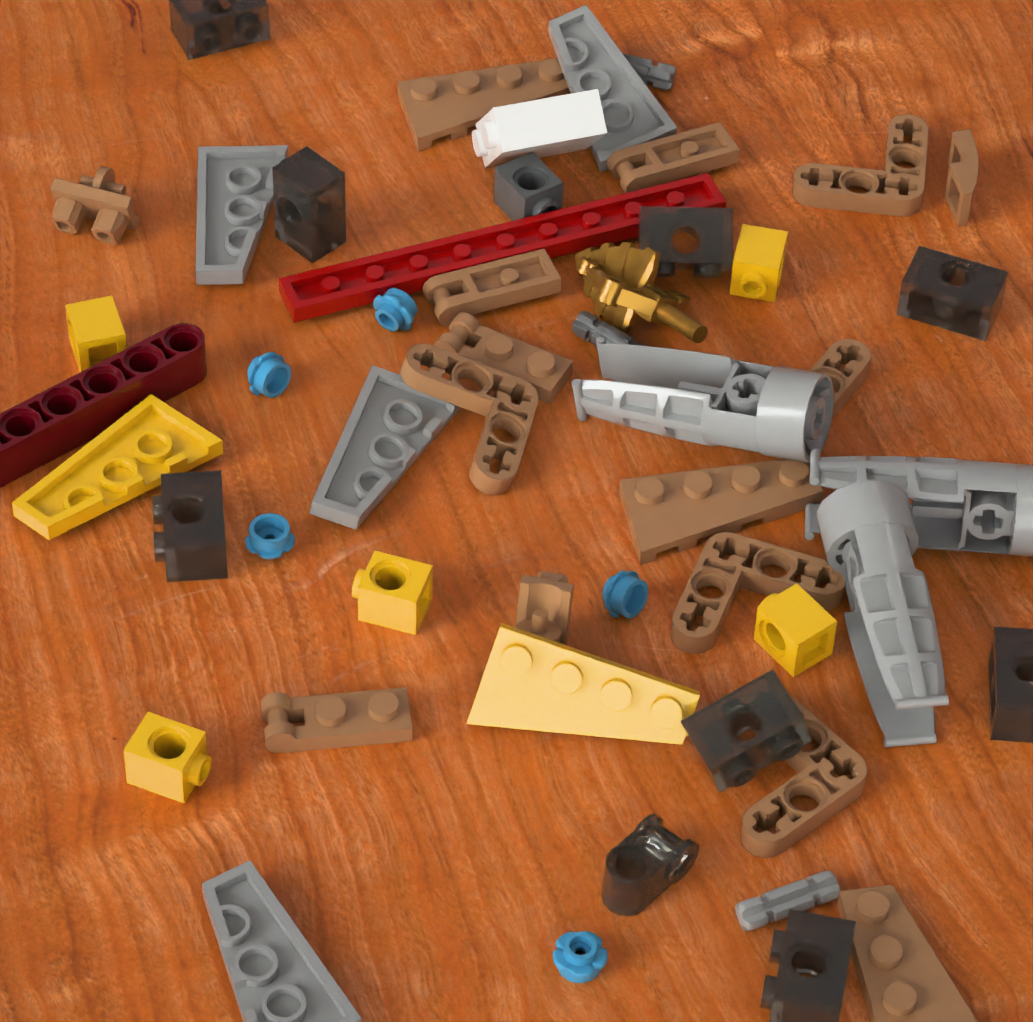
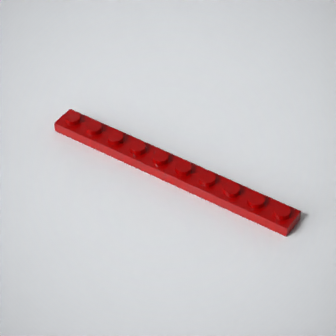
[279,173,726,323]

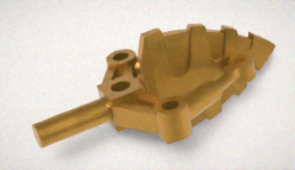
[575,242,708,343]

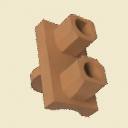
[50,166,140,245]
[515,571,574,645]

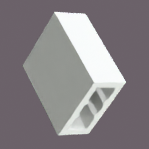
[472,89,607,168]

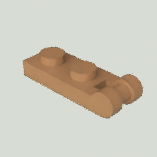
[607,122,740,193]
[423,249,562,327]
[434,312,573,404]
[260,687,413,753]

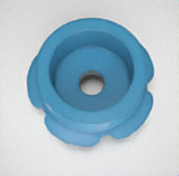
[373,288,418,331]
[247,352,291,398]
[245,513,295,559]
[602,570,648,618]
[553,931,608,983]

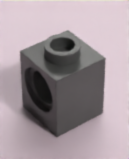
[494,152,563,221]

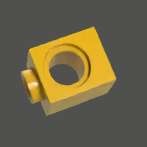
[729,224,788,302]
[65,295,127,372]
[352,551,433,635]
[754,583,837,678]
[123,712,212,803]

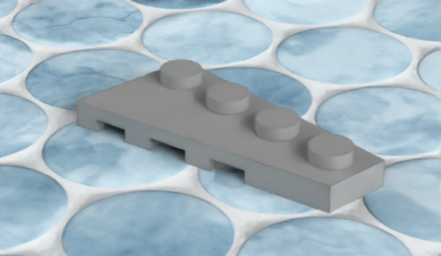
[548,5,677,173]
[196,145,289,285]
[309,365,460,530]
[202,860,362,1022]

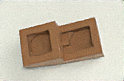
[944,129,979,227]

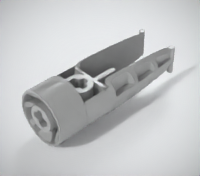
[571,337,834,463]
[804,449,1033,556]
[817,480,949,748]

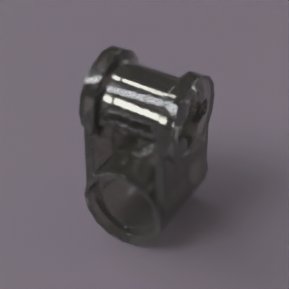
[601,813,699,916]

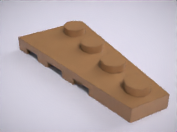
[397,58,571,152]
[619,459,823,565]
[837,885,978,1022]

